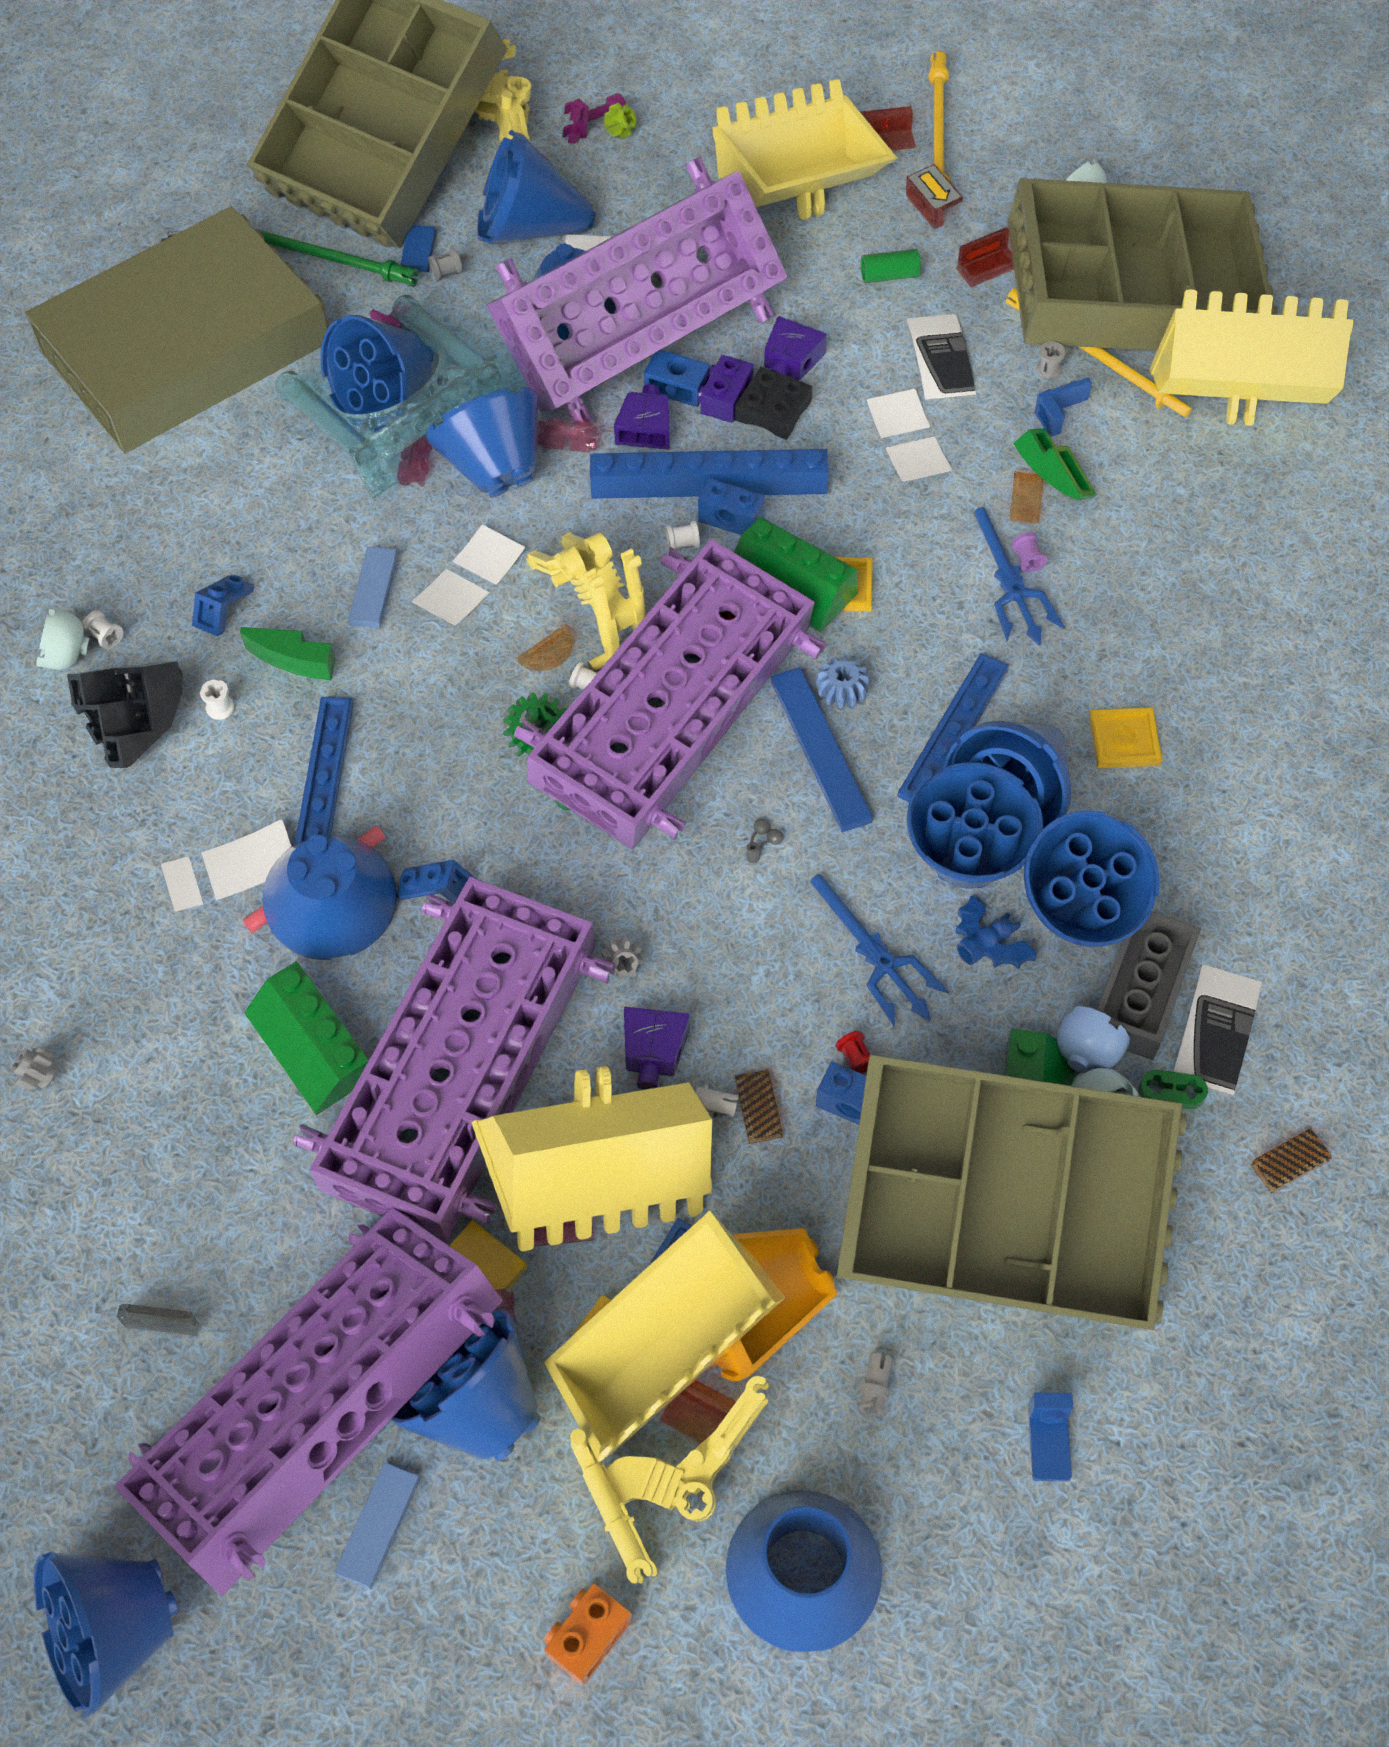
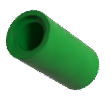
[861,249,921,283]

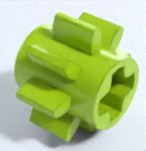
[604,103,637,139]

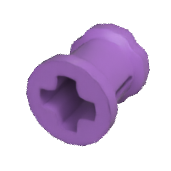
[1011,532,1047,573]

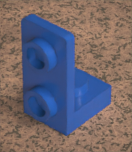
[1034,378,1092,437]
[192,575,254,636]
[396,860,477,903]
[1028,1392,1073,1482]

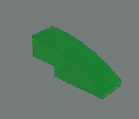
[1013,428,1097,500]
[240,627,335,681]

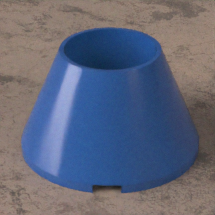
[726,1490,882,1652]

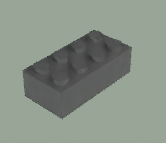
[1097,911,1201,1060]

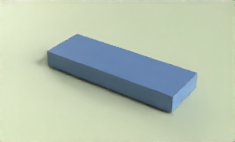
[349,547,398,628]
[334,1462,420,1590]

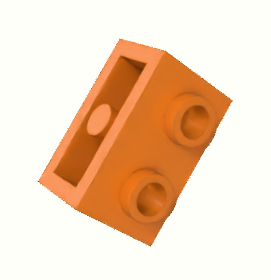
[544,1583,633,1686]

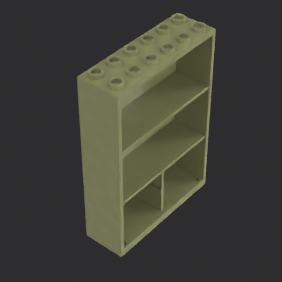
[246,0,508,249]
[1007,178,1277,351]
[25,206,329,454]
[837,1055,1187,1330]

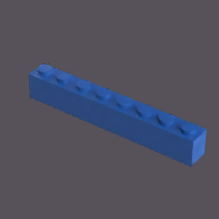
[590,449,829,499]

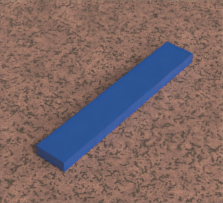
[897,653,1009,802]
[771,667,872,833]
[294,697,354,845]

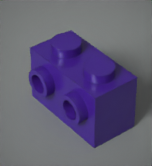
[697,354,754,423]

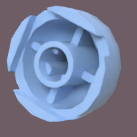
[1057,1006,1130,1073]

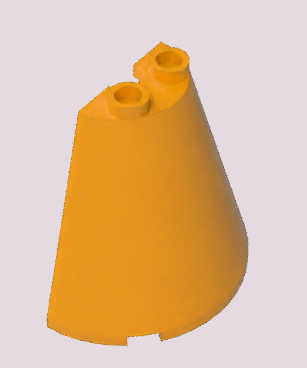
[710,1228,838,1381]

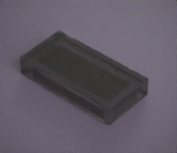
[116,1303,200,1336]

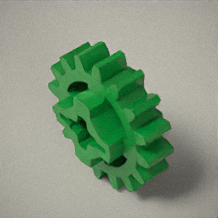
[503,692,567,757]

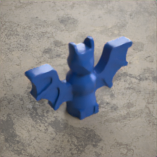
[956,896,1037,969]

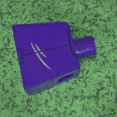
[764,316,827,380]
[614,384,670,450]
[624,1006,690,1090]

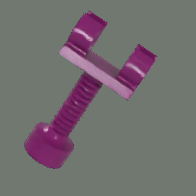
[562,93,626,144]

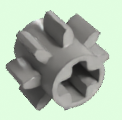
[601,935,644,980]
[12,1046,57,1091]

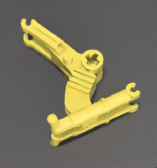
[474,39,531,141]
[526,532,647,672]
[570,1376,769,1584]

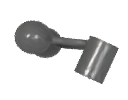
[747,819,784,863]

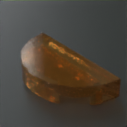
[517,624,573,671]

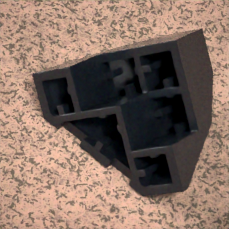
[67,661,183,768]

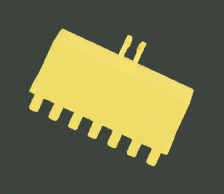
[712,79,897,220]
[1149,290,1354,426]
[471,1066,712,1251]
[543,1210,785,1462]

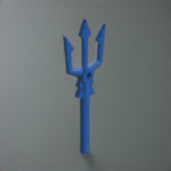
[974,507,1065,646]
[810,874,949,1027]

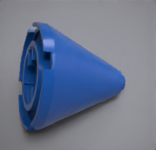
[477,130,596,244]
[943,721,1071,829]

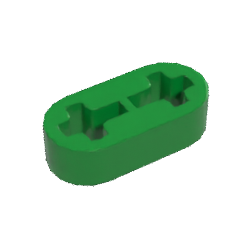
[1138,1070,1208,1109]

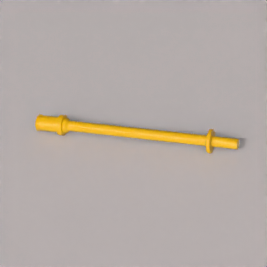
[928,51,951,207]
[1006,288,1192,418]

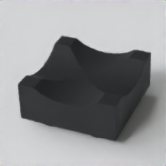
[735,366,812,440]

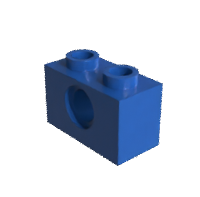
[644,350,710,407]
[698,478,765,535]
[815,1061,867,1125]

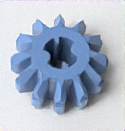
[816,655,870,710]

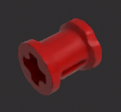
[835,1030,871,1074]

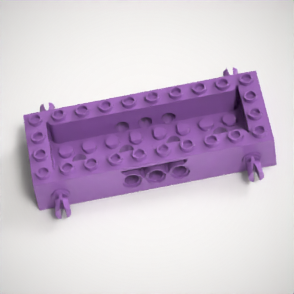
[486,156,788,428]
[514,539,827,850]
[293,877,616,1243]
[114,1208,503,1597]

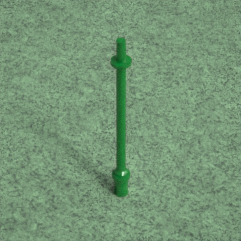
[253,228,419,287]

